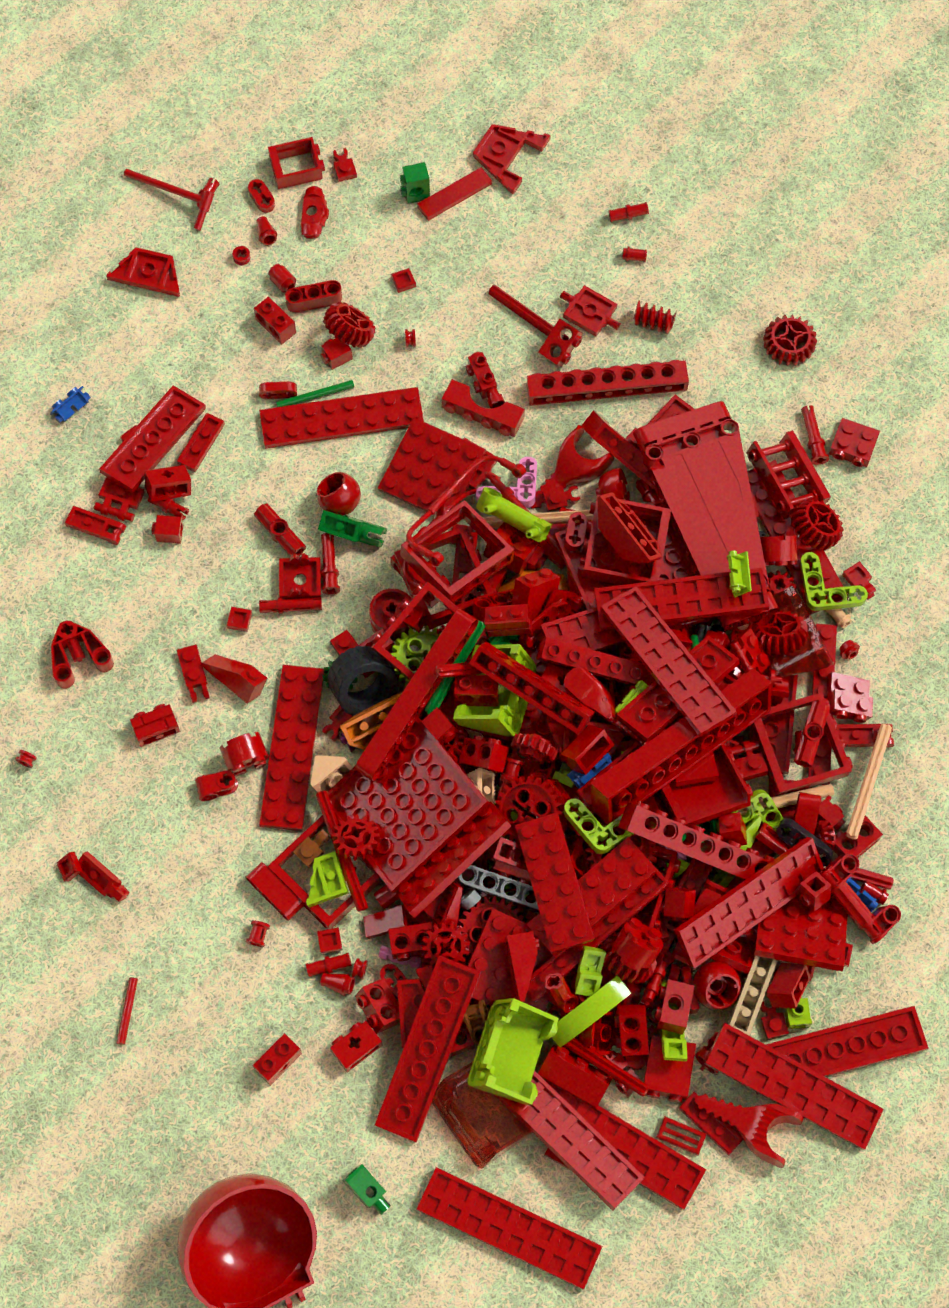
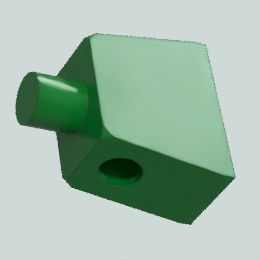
[342,1164,391,1215]

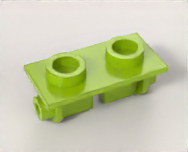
[727,551,752,597]

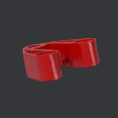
[51,620,114,689]

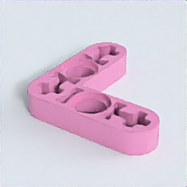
[476,457,537,508]

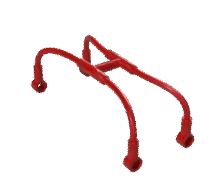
[403,455,526,601]

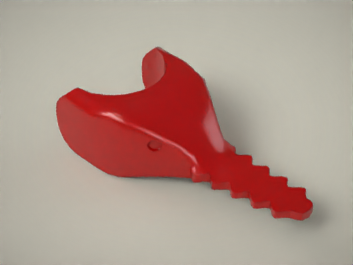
[530,425,615,509]
[564,667,644,746]
[694,1094,804,1168]

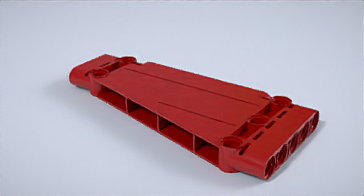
[633,401,779,631]

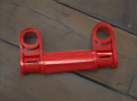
[819,854,901,944]

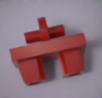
[763,670,789,704]

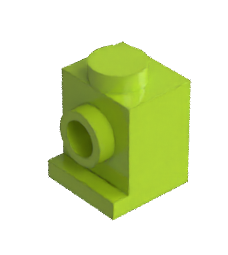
[784,997,812,1030]

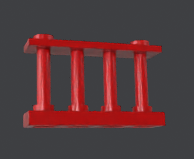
[746,430,831,520]

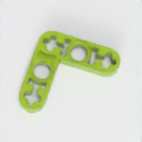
[800,552,868,611]
[715,789,790,833]
[564,799,646,854]

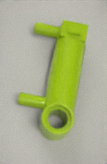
[476,487,552,542]

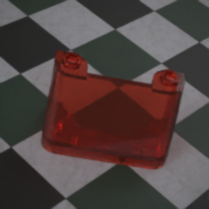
[753,586,834,678]
[432,1062,532,1169]

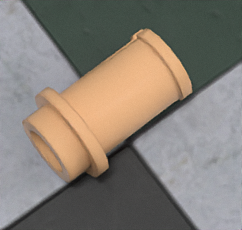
[826,609,852,629]

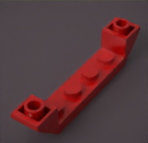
[581,410,655,490]

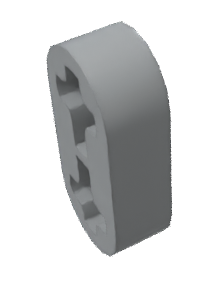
[460,887,481,910]

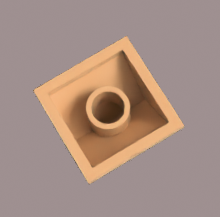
[311,755,353,793]

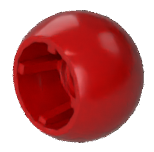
[316,472,361,516]
[693,961,741,1010]

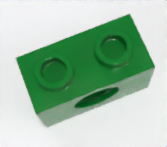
[400,162,430,204]

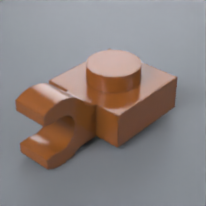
[293,829,331,868]

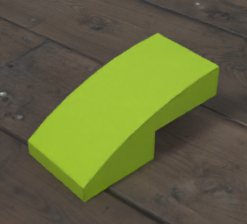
[575,946,606,996]

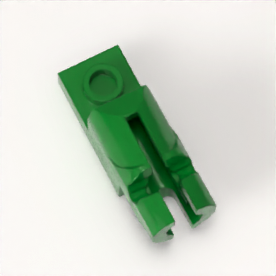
[318,510,387,548]

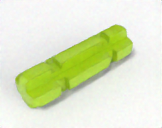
[615,681,648,714]

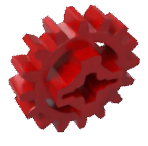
[511,733,558,763]
[332,814,380,861]
[422,920,470,965]

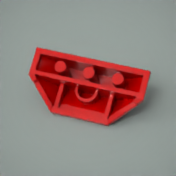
[597,492,662,563]

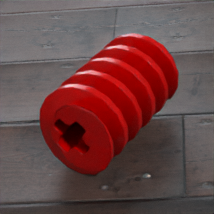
[634,300,677,334]

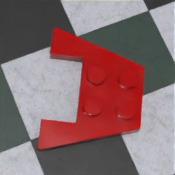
[473,124,551,195]

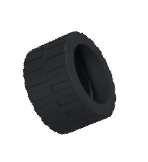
[328,646,399,716]

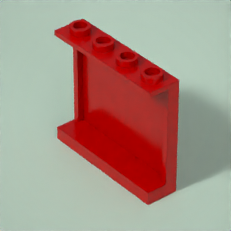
[658,743,753,827]

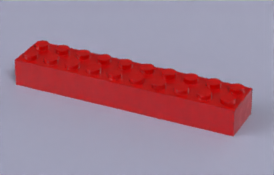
[590,668,772,824]

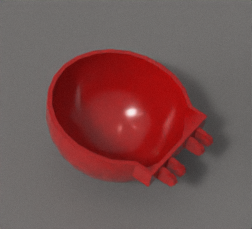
[177,1173,317,1308]

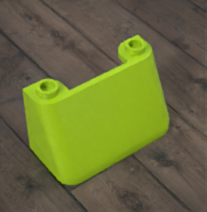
[453,644,536,737]
[468,998,559,1105]

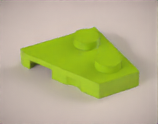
[306,851,349,907]

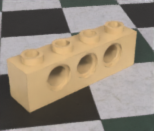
[727,956,778,1036]

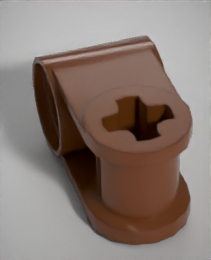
[463,1000,489,1045]

